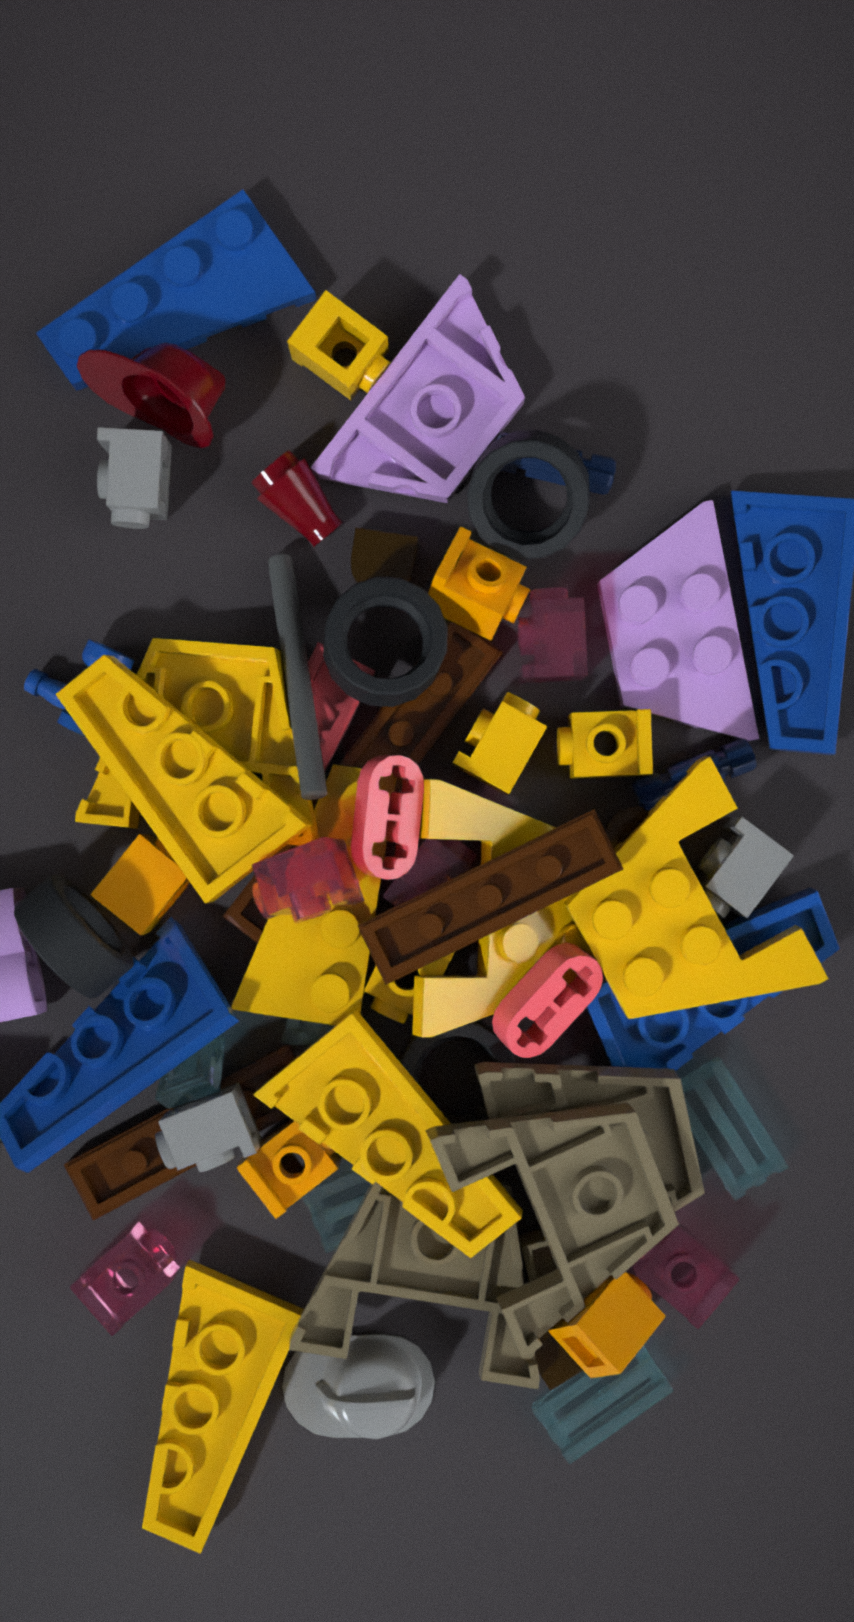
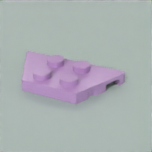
[311,274,525,503]
[597,500,759,741]

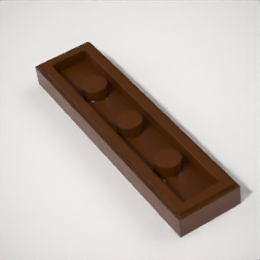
[357,810,624,985]
[63,1042,297,1221]

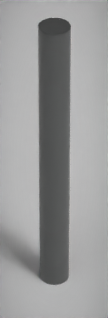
[268,554,328,800]

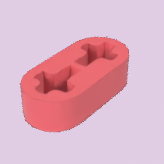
[351,755,424,880]
[492,943,603,1058]

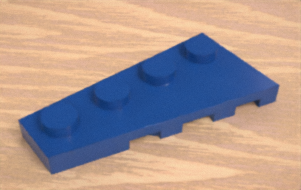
[36,189,317,391]
[731,491,854,755]
[586,887,840,1071]
[0,917,239,1173]

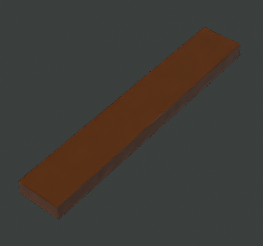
[223,620,503,943]

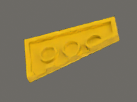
[55,655,313,904]
[231,764,397,1025]
[253,1009,523,1258]
[142,1259,304,1554]

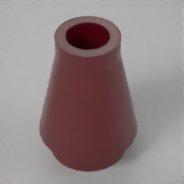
[251,449,343,547]

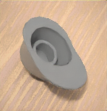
[282,1334,435,1440]

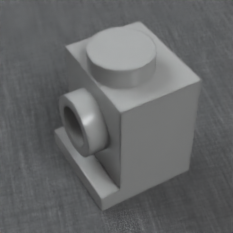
[97,427,172,529]
[698,817,794,919]
[155,1082,263,1172]

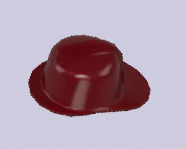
[77,342,226,448]

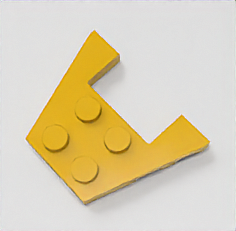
[75,638,319,848]
[564,756,829,1019]
[412,779,594,1038]

